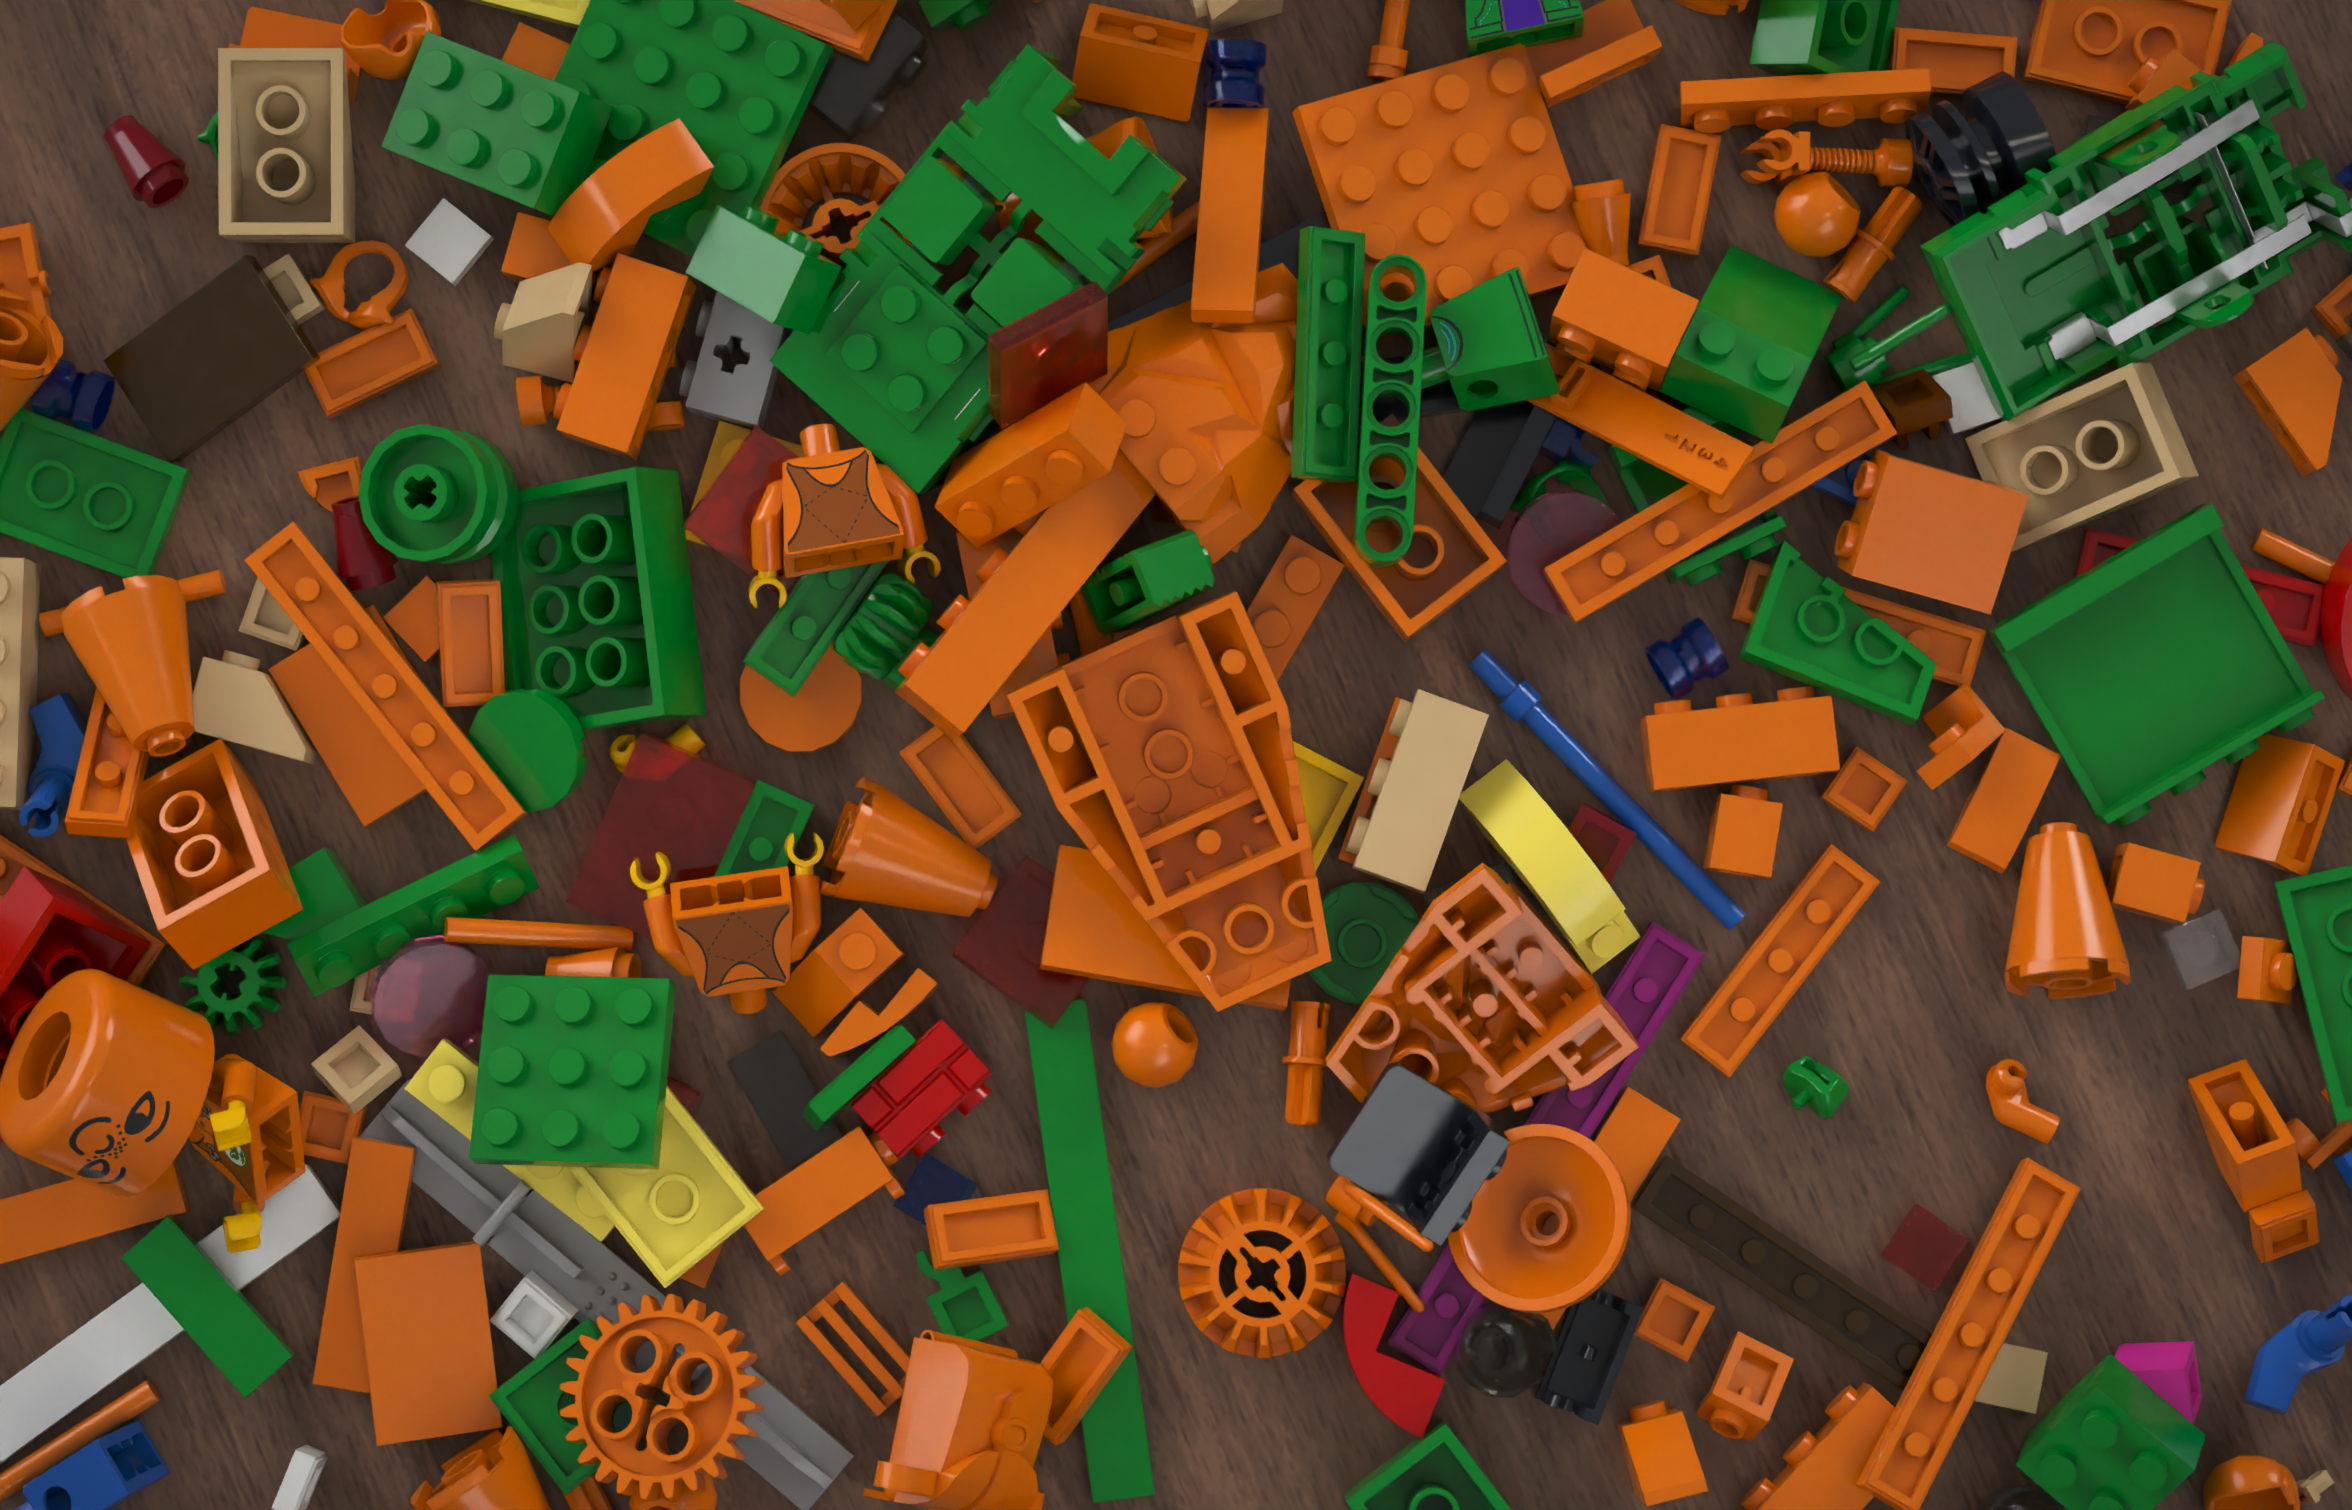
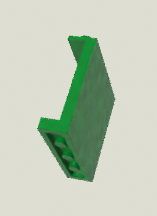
[1986,504,2325,827]

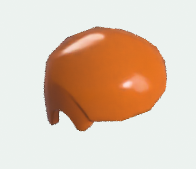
[340,0,441,81]
[2203,1454,2300,1510]

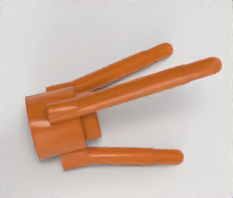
[1325,1175,1433,1313]

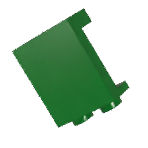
[1606,407,1787,587]

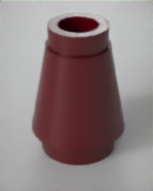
[104,115,189,208]
[331,496,398,591]

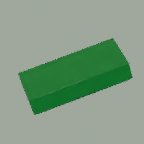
[802,1024,916,1132]

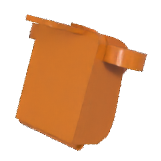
[862,1330,1053,1510]

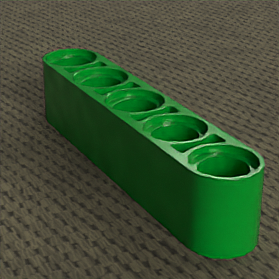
[1354,254,1427,568]

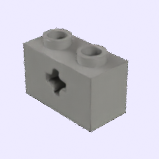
[679,291,791,433]

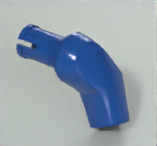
[19,693,87,837]
[2244,1294,2352,1414]

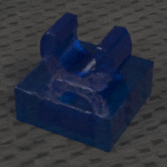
[1538,416,1599,467]

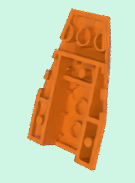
[1006,591,1332,1012]

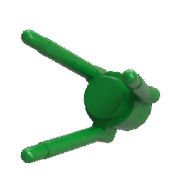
[1825,286,1973,392]

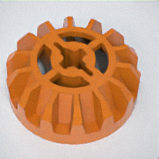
[760,143,911,263]
[1178,1188,1346,1358]

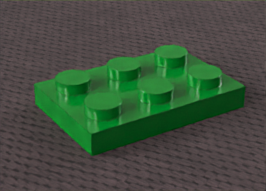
[0,408,192,578]

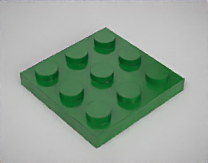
[469,975,676,1169]

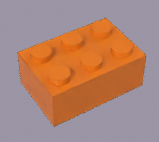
[1292,413,1507,643]
[126,738,304,970]

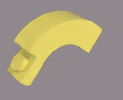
[1459,759,1641,974]

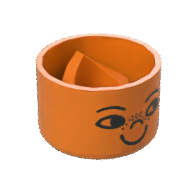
[0,969,215,1197]

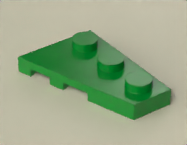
[1739,540,1937,726]

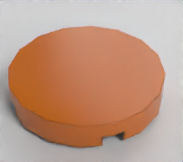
[740,640,862,753]

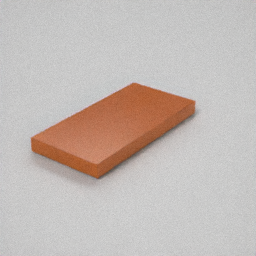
[1039,845,1291,1011]

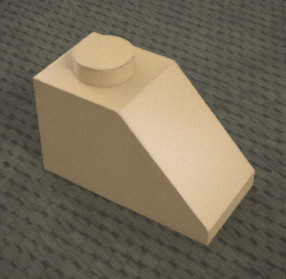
[494,262,592,383]
[192,650,317,765]

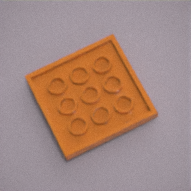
[1292,43,1588,344]

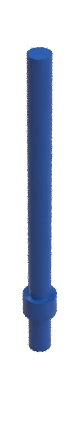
[1468,649,1746,931]

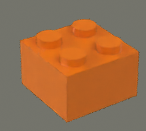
[1547,248,1699,392]

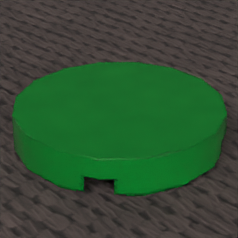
[469,688,587,813]
[1308,882,1419,1004]

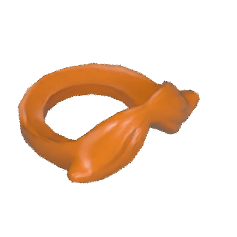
[309,240,409,330]

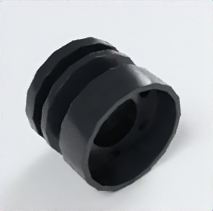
[1905,71,2056,227]

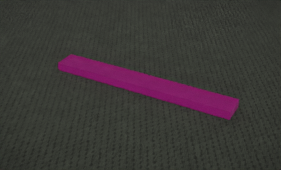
[1386,921,1705,1375]

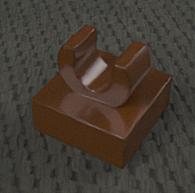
[1870,369,1953,451]

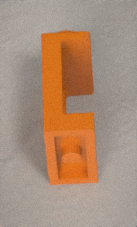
[1834,449,2029,615]

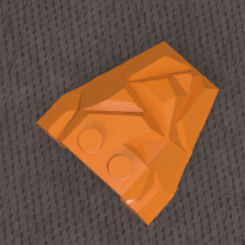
[1052,263,1363,565]
[1325,863,1639,1115]

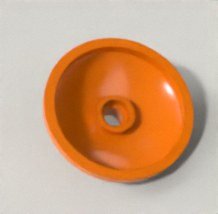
[1447,1124,1631,1313]

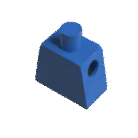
[13,1420,171,1510]

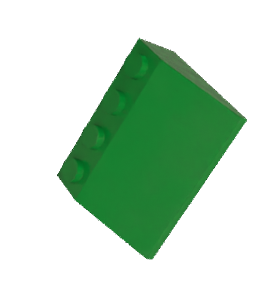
[491,467,707,733]

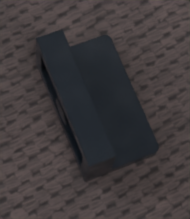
[1443,402,1557,529]

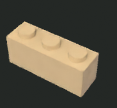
[1345,689,1489,894]

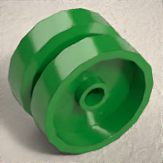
[358,424,519,566]

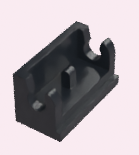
[1535,1289,1644,1425]

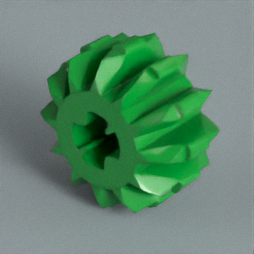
[833,572,932,679]
[179,935,289,1035]

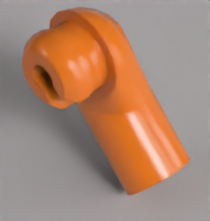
[1985,1059,2060,1144]

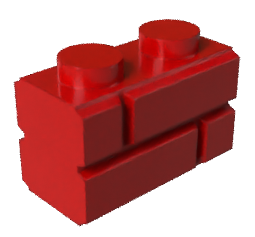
[849,1018,994,1158]

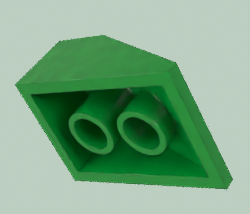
[1659,245,1843,444]

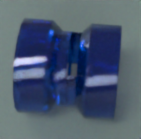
[1204,38,1267,108]
[32,358,116,434]
[1644,617,1729,701]

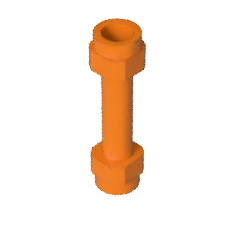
[1367,0,1410,83]

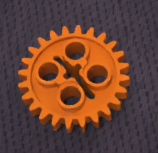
[559,1294,764,1502]

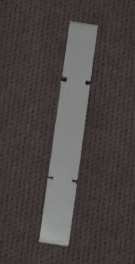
[360,1079,854,1510]

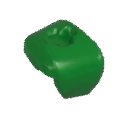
[1783,1055,1849,1119]

